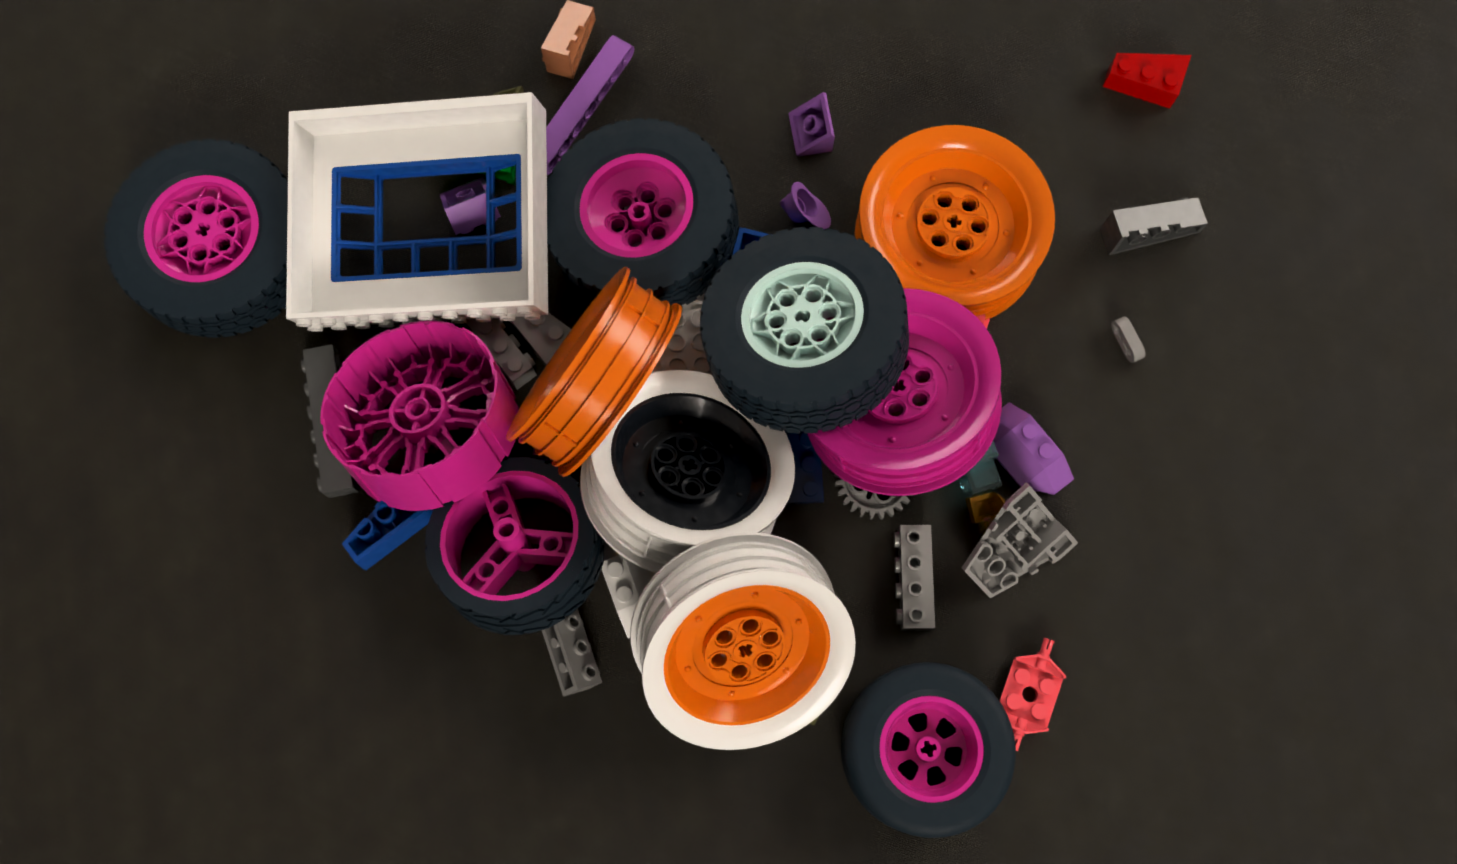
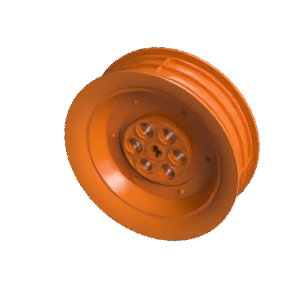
[854,125,1055,320]
[506,266,682,477]

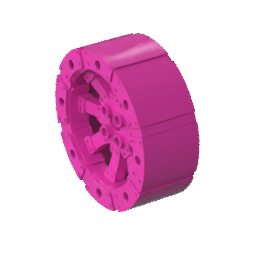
[320,321,519,511]

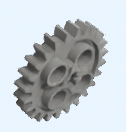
[834,474,913,520]

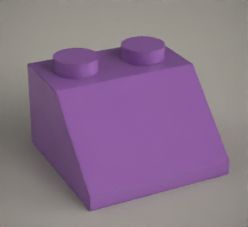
[440,176,501,235]

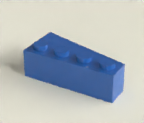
[342,501,433,571]

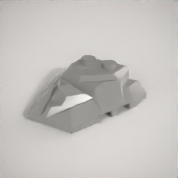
[962,482,1078,598]

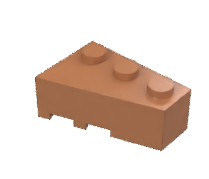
[541,0,596,79]

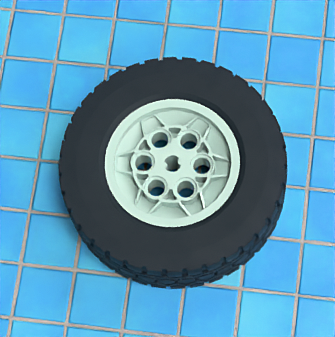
[700,227,909,434]

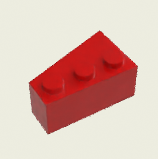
[1103,53,1192,109]

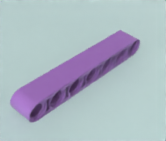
[546,35,634,175]

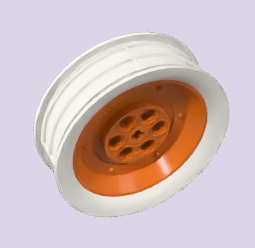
[630,533,856,750]

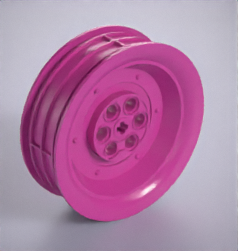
[808,288,1002,496]

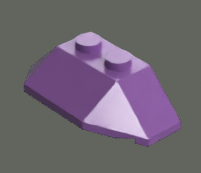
[988,402,1074,495]

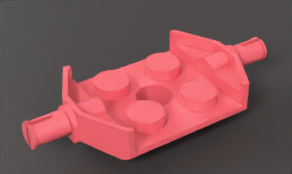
[999,638,1066,751]

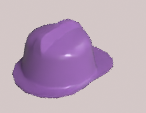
[780,182,831,230]

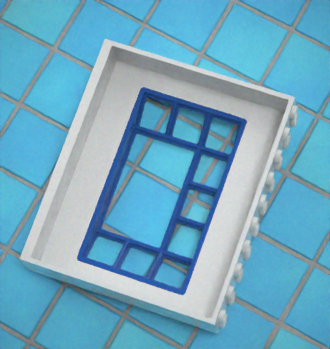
[286,92,548,332]

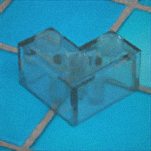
[960,441,1002,497]

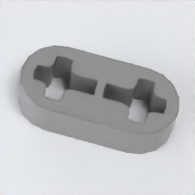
[1111,316,1145,363]

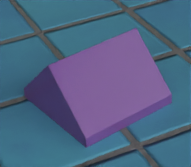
[788,92,835,156]

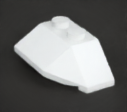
[601,541,656,639]

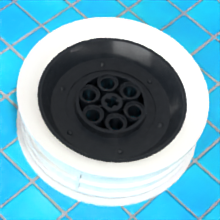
[580,370,795,573]

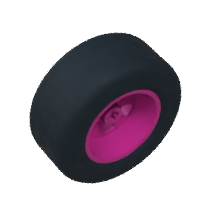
[841,662,1016,838]

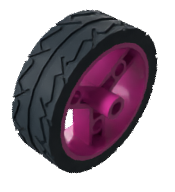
[425,457,604,635]

